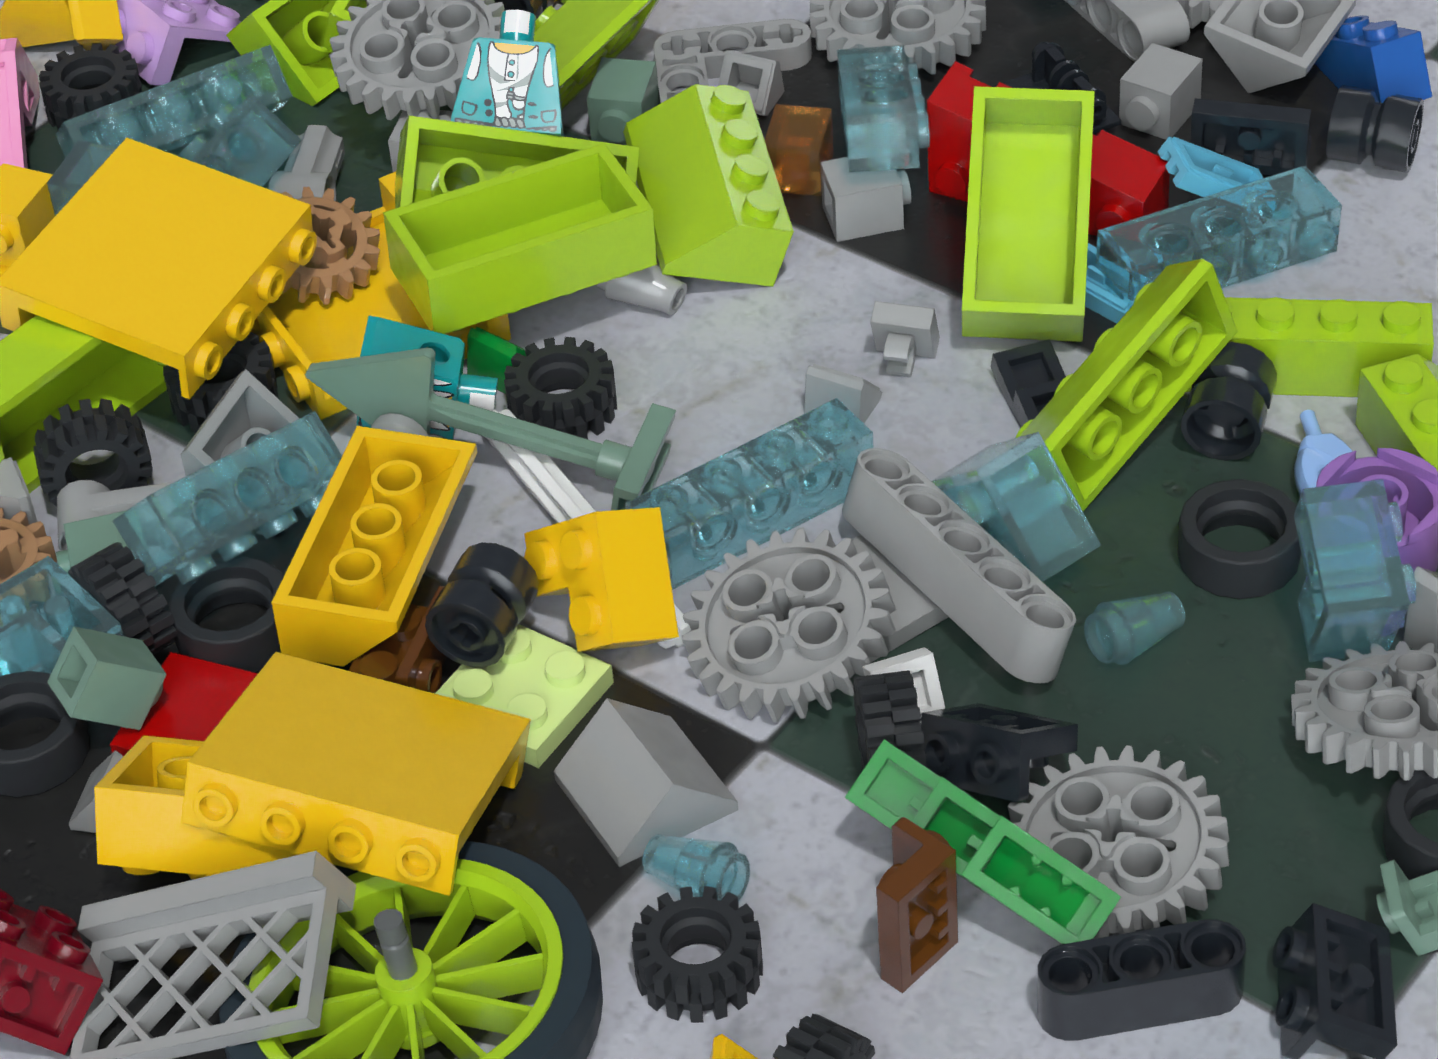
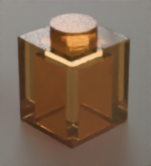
[765,104,834,196]

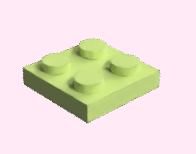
[435,624,614,768]

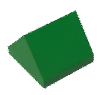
[467,326,526,394]

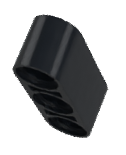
[1037,919,1246,1041]

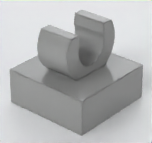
[870,301,940,377]

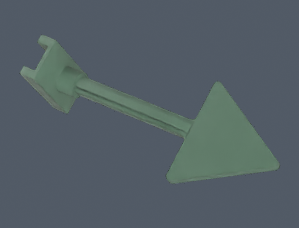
[305,348,676,510]

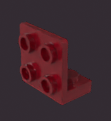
[0,889,103,1055]

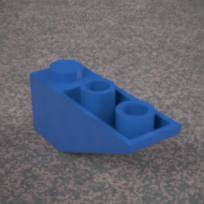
[1314,15,1432,103]

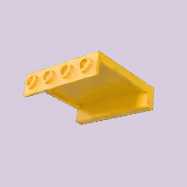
[0,137,317,400]
[251,171,511,420]
[181,652,531,896]

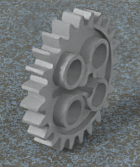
[330,0,505,120]
[809,0,986,80]
[682,527,896,722]
[1291,641,1438,780]
[1008,745,1229,939]

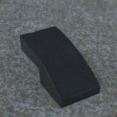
[990,339,1066,427]

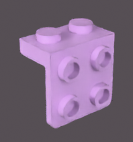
[115,0,241,86]

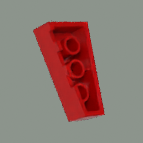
[927,61,1170,248]

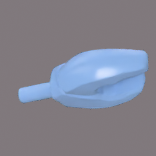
[1294,410,1357,512]

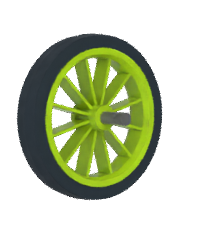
[219,841,603,1059]

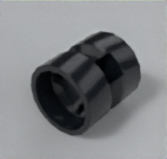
[1326,85,1424,173]
[1181,342,1277,461]
[425,542,539,667]

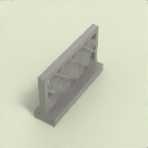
[69,851,356,1059]

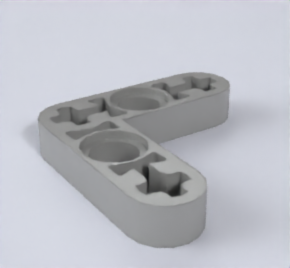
[653,19,812,104]

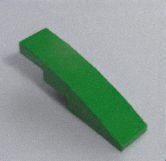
[845,739,1121,944]

